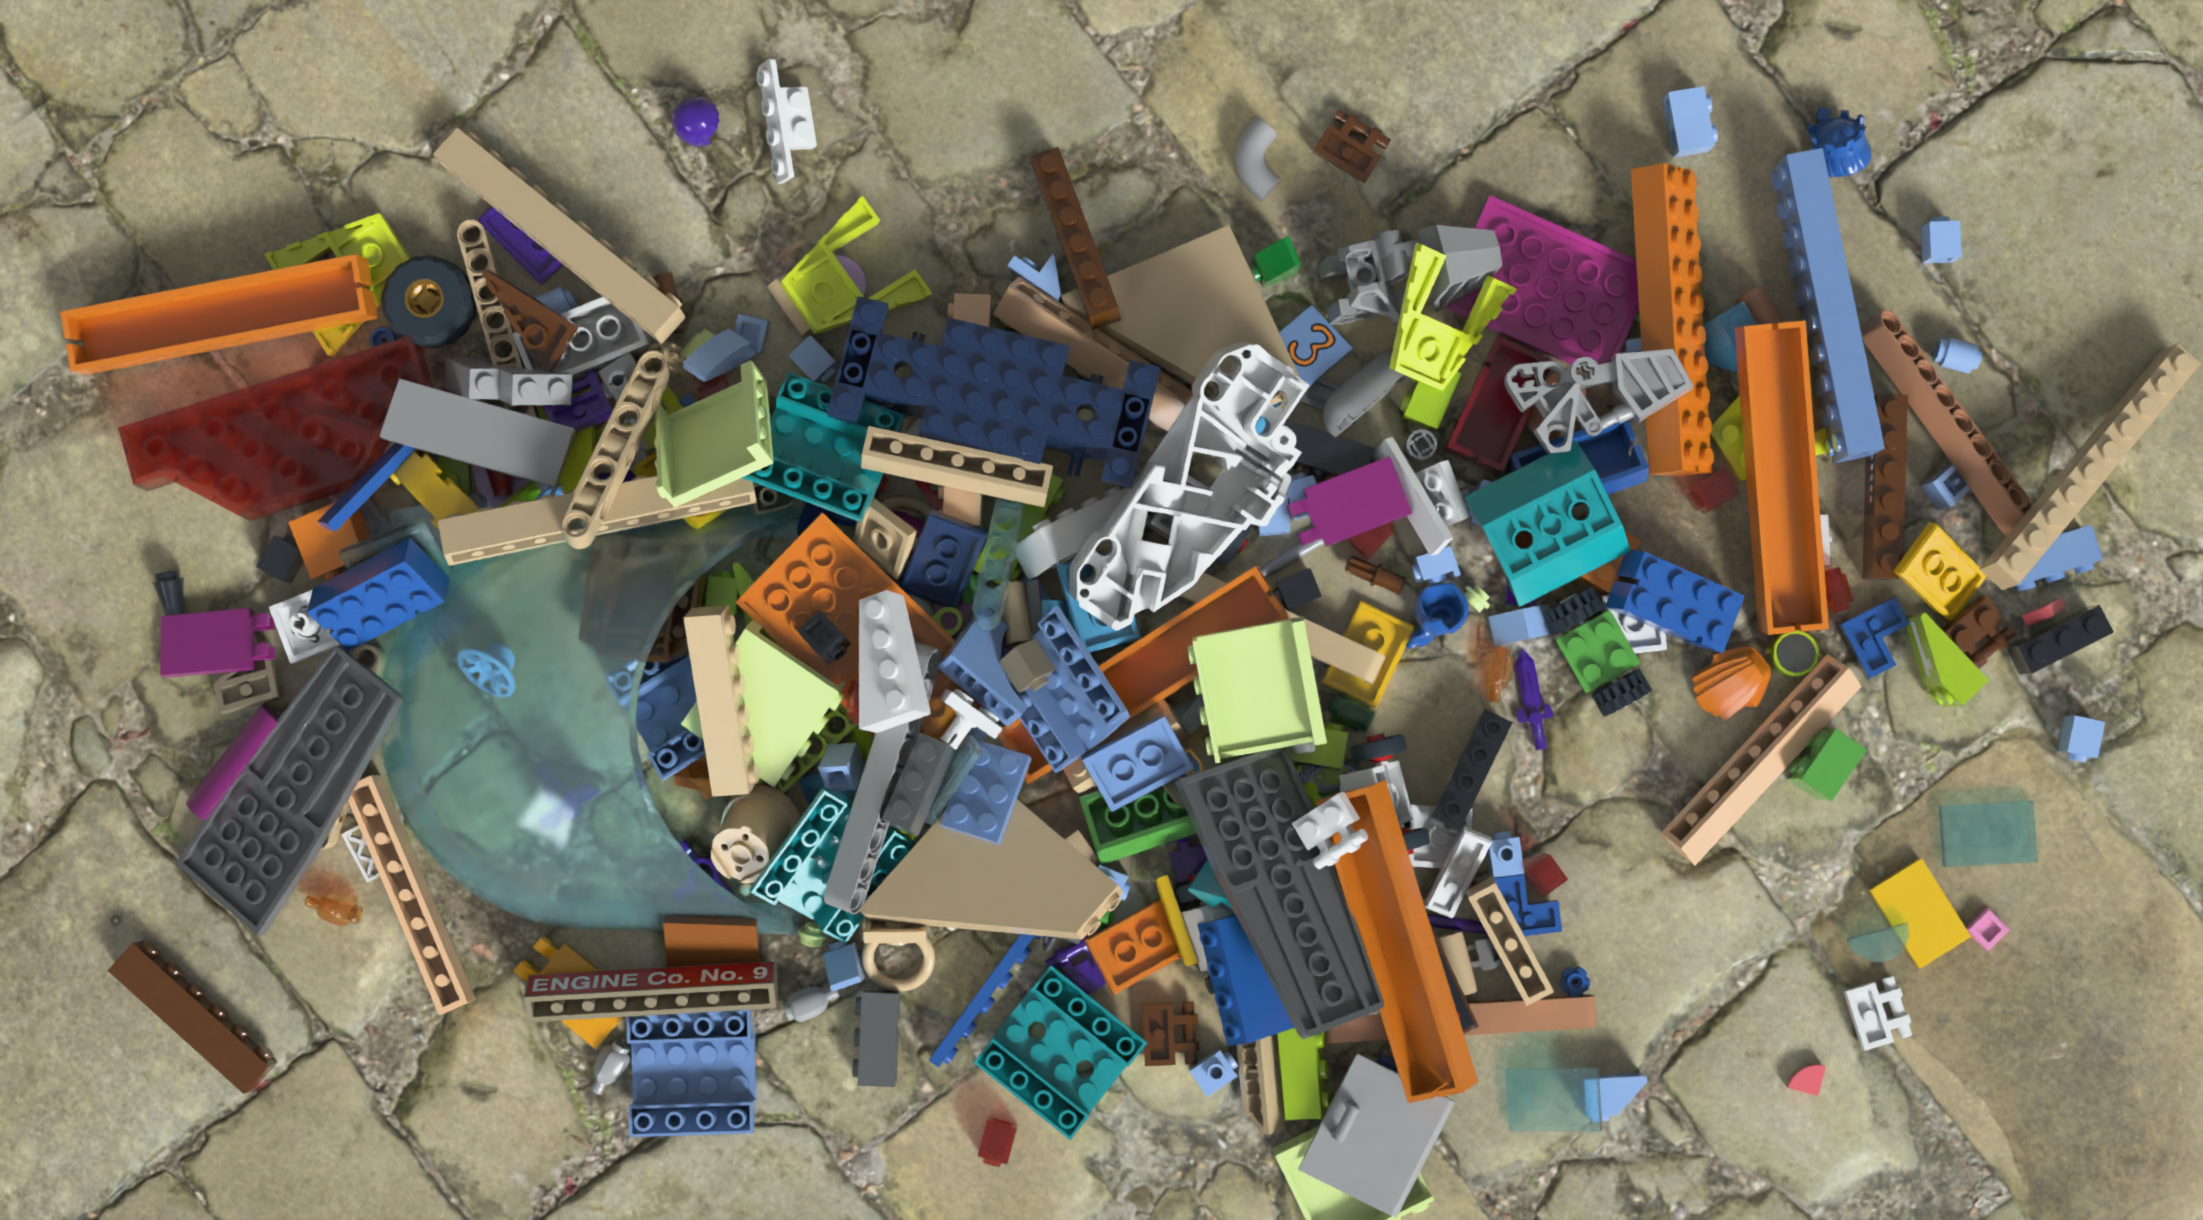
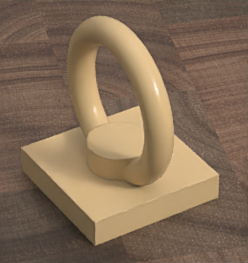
[853,496,934,580]
[862,917,935,992]

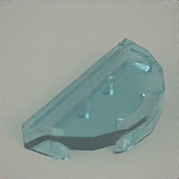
[1847,922,1909,962]

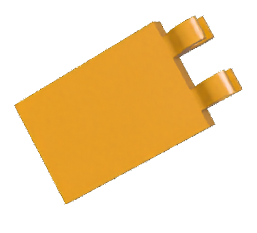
[513,936,623,1049]

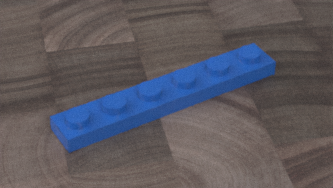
[929,934,1042,1068]

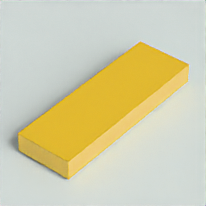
[1154,875,1198,966]

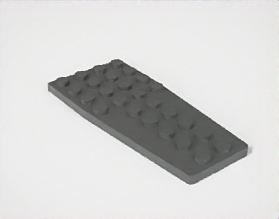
[175,647,403,935]
[1175,747,1384,1039]

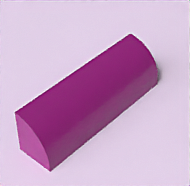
[186,704,280,820]

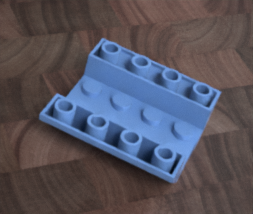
[1002,606,1130,773]
[604,653,706,781]
[626,1010,757,1137]

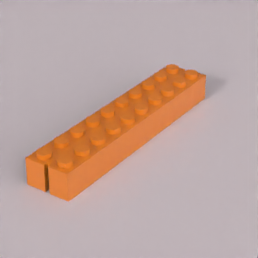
[1631,163,1714,477]
[60,254,378,375]
[1735,320,1829,635]
[998,566,1291,784]
[1316,780,1478,1103]

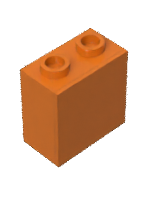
[288,502,378,581]

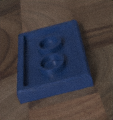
[899,508,989,609]

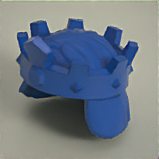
[1807,107,1872,177]

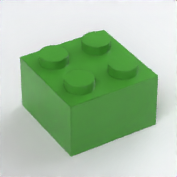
[1786,728,1867,801]

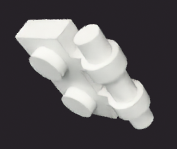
[1292,791,1368,869]
[1843,975,1912,1051]

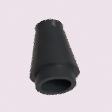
[152,570,184,616]

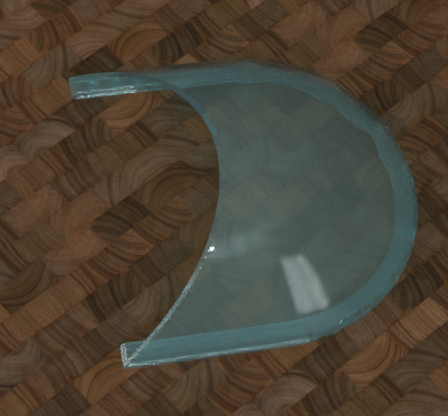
[381,506,812,935]

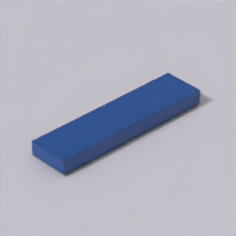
[317,443,417,531]

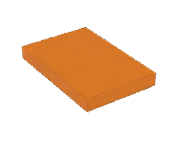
[1083,898,1181,995]

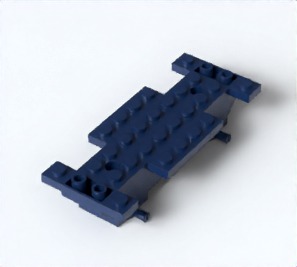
[827,296,1161,489]

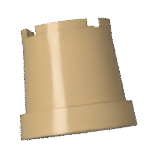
[711,785,801,883]

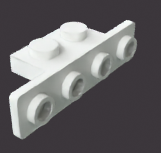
[757,59,817,184]

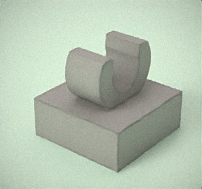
[1467,935,1503,971]

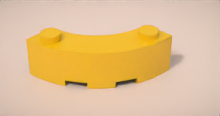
[390,449,480,530]

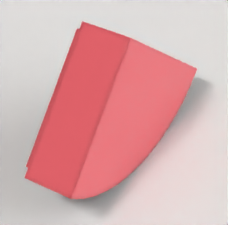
[2022,598,2065,626]
[1786,1064,1826,1096]

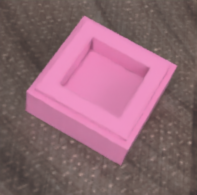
[1965,907,2010,951]

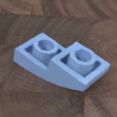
[683,328,750,382]

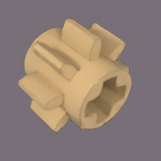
[647,340,684,376]

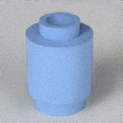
[535,286,577,314]
[1933,337,1982,374]

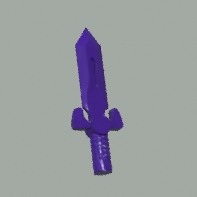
[1515,649,1553,751]

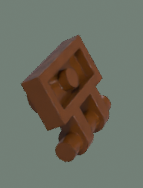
[1313,109,1391,184]
[1942,595,2016,669]
[1142,1001,1199,1066]

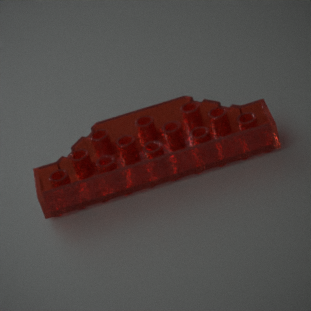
[118,336,434,521]

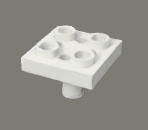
[1415,460,1470,527]
[269,590,341,664]
[939,689,1002,750]

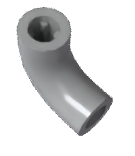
[1234,116,1281,201]

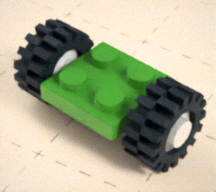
[1544,586,1652,717]

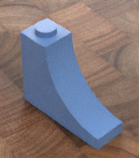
[937,606,1028,727]

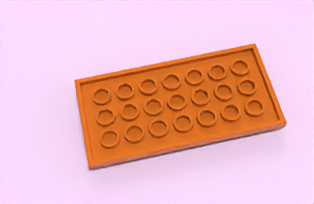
[735,512,981,743]

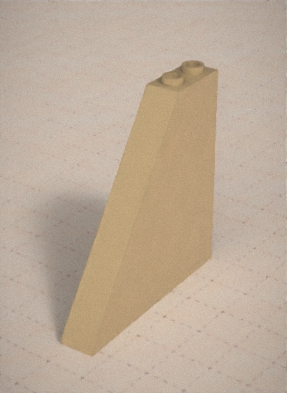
[1061,225,1300,405]
[860,799,1123,940]

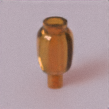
[1483,646,1514,703]
[304,893,363,926]

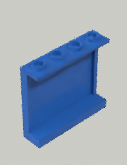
[1197,914,1294,1046]

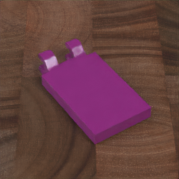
[1286,456,1412,547]
[160,608,275,678]

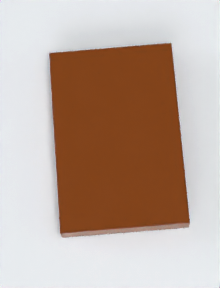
[663,915,760,967]

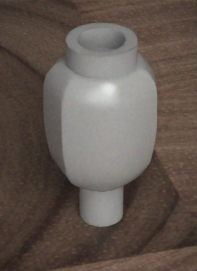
[782,987,839,1022]
[590,1040,630,1095]

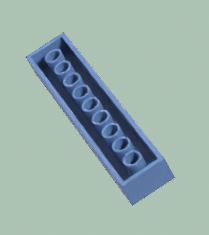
[1770,148,1885,464]

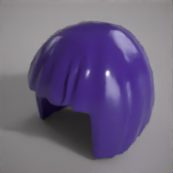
[671,97,719,147]

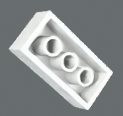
[512,297,653,380]

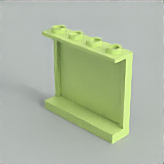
[653,360,774,508]
[1187,616,1327,763]
[681,619,846,787]
[1272,1126,1434,1220]

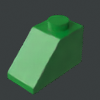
[1249,236,1301,288]

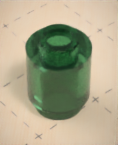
[1328,692,1376,733]

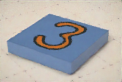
[1279,305,1353,389]

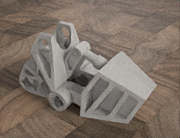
[1317,225,1502,326]
[1504,349,1693,454]

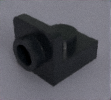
[797,610,851,664]

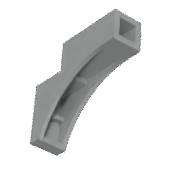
[444,358,572,405]

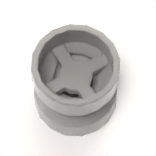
[1404,429,1437,463]

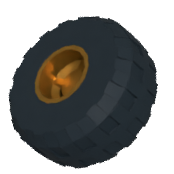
[381,255,476,348]

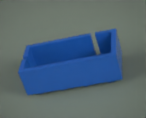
[1509,420,1649,507]
[307,538,450,651]
[1605,550,1745,653]

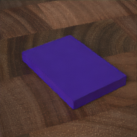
[477,206,563,286]

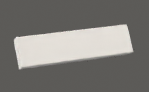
[1372,437,1453,556]

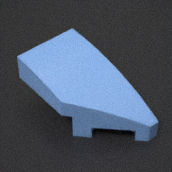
[726,313,770,371]

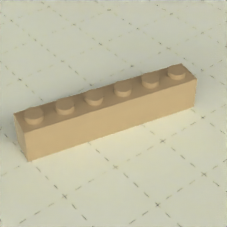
[861,426,1053,507]
[683,605,759,796]

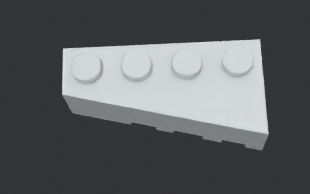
[1012,485,1149,581]
[859,590,931,733]

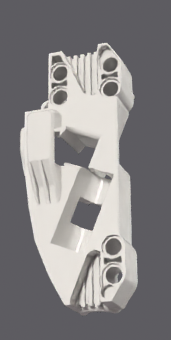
[1069,341,1309,631]

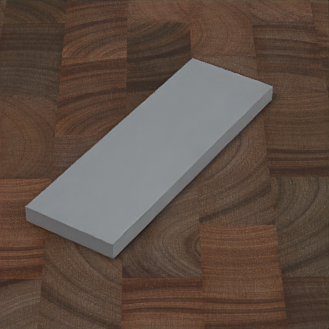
[380,379,576,489]

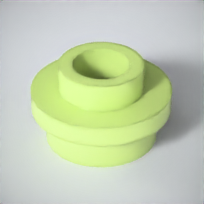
[1464,585,1490,613]
[798,922,828,947]

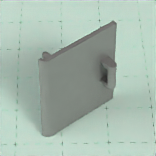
[1298,1053,1456,1218]

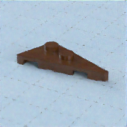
[482,269,579,372]

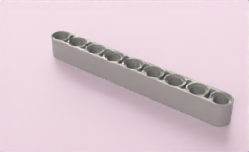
[824,641,942,914]

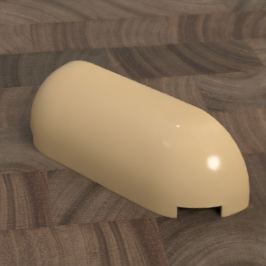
[1237,1034,1286,1135]

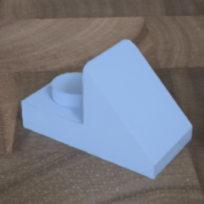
[1007,253,1062,303]

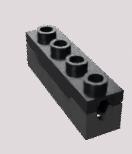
[1428,709,1513,837]

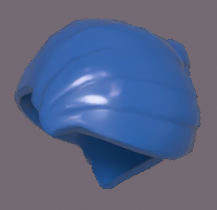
[1406,582,1469,649]

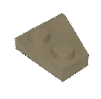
[213,641,282,715]

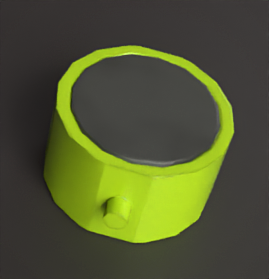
[1765,630,1821,677]

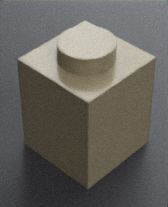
[999,638,1056,693]

